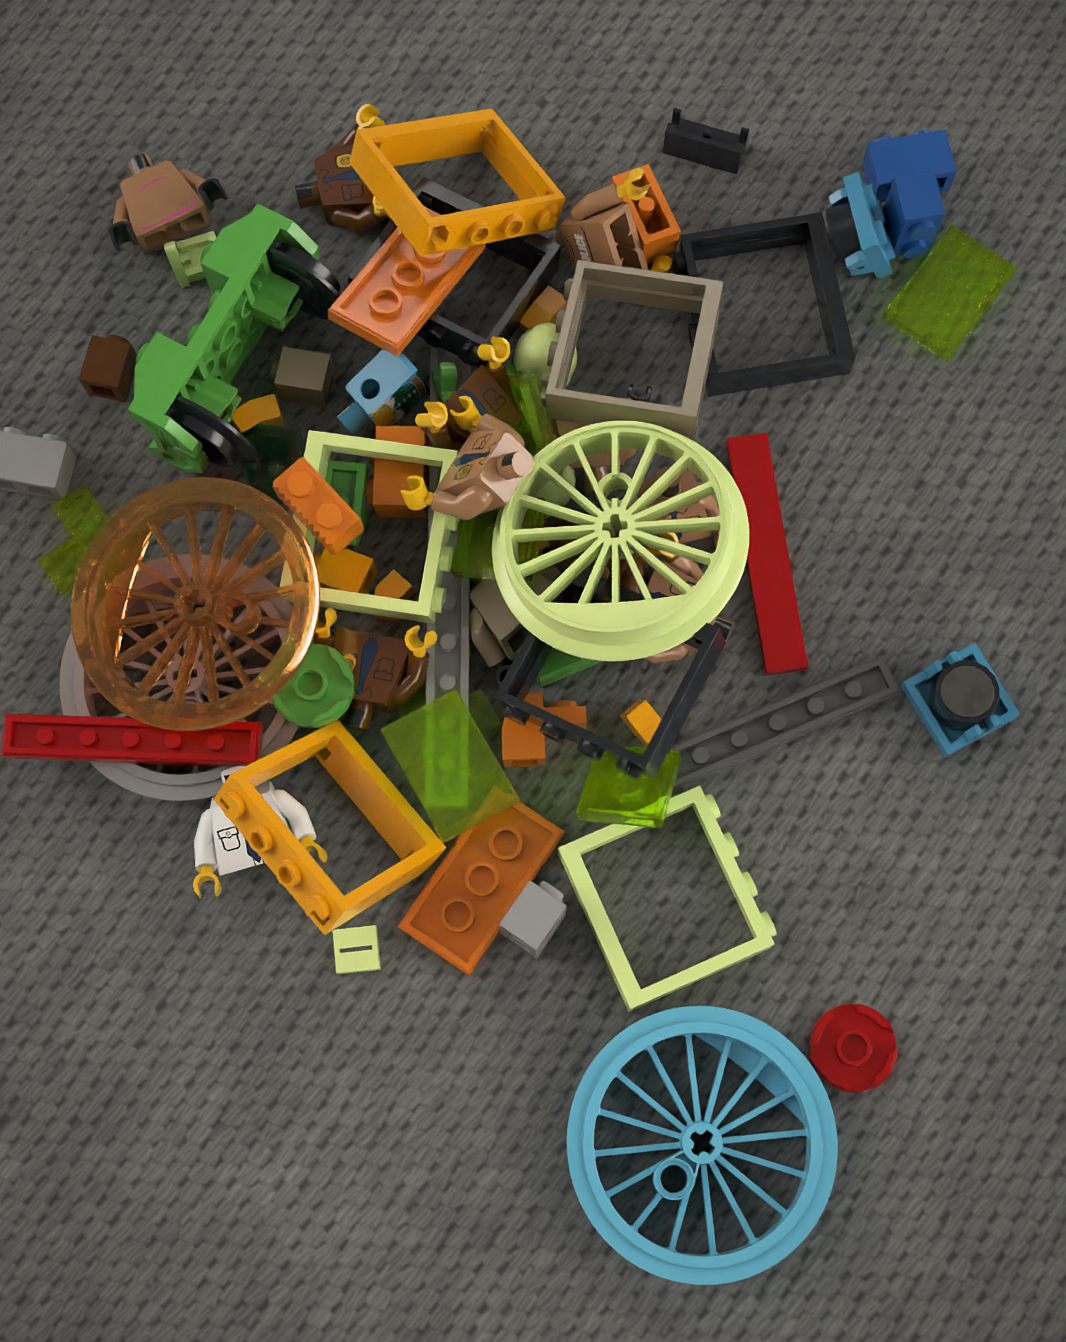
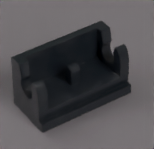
[663,108,750,174]

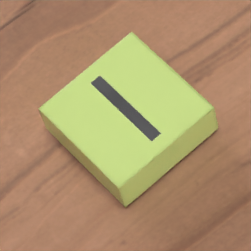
[333,925,381,975]

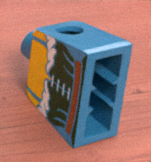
[337,349,430,435]

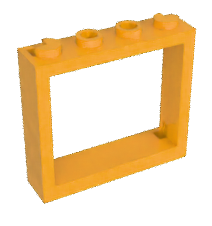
[349,109,566,256]
[213,720,446,935]

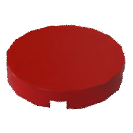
[808,1004,898,1092]

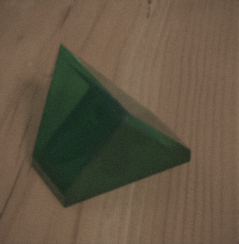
[238,424,306,506]

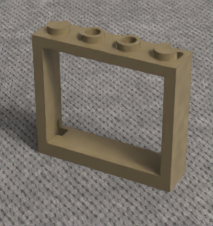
[539,260,724,441]

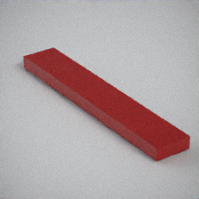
[726,433,808,676]
[0,713,263,766]

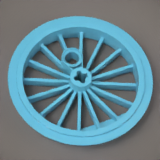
[567,1006,838,1285]

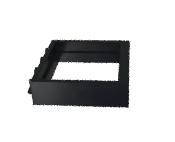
[348,177,561,367]
[673,212,855,397]
[494,563,726,780]

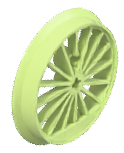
[492,421,749,661]

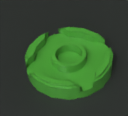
[268,643,355,728]

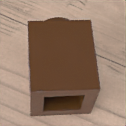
[79,335,137,402]

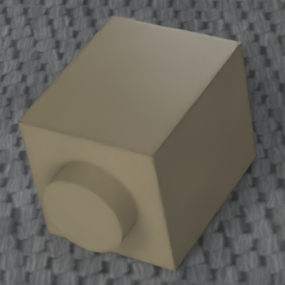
[270,346,335,407]

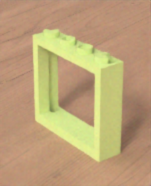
[278,430,460,624]
[558,786,777,1012]

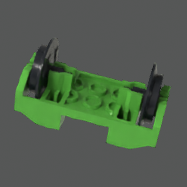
[127,203,340,473]

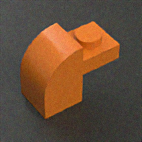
[502,691,587,768]

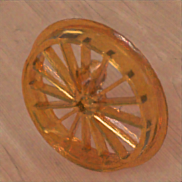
[71,477,320,731]

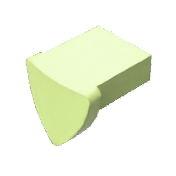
[164,231,216,288]

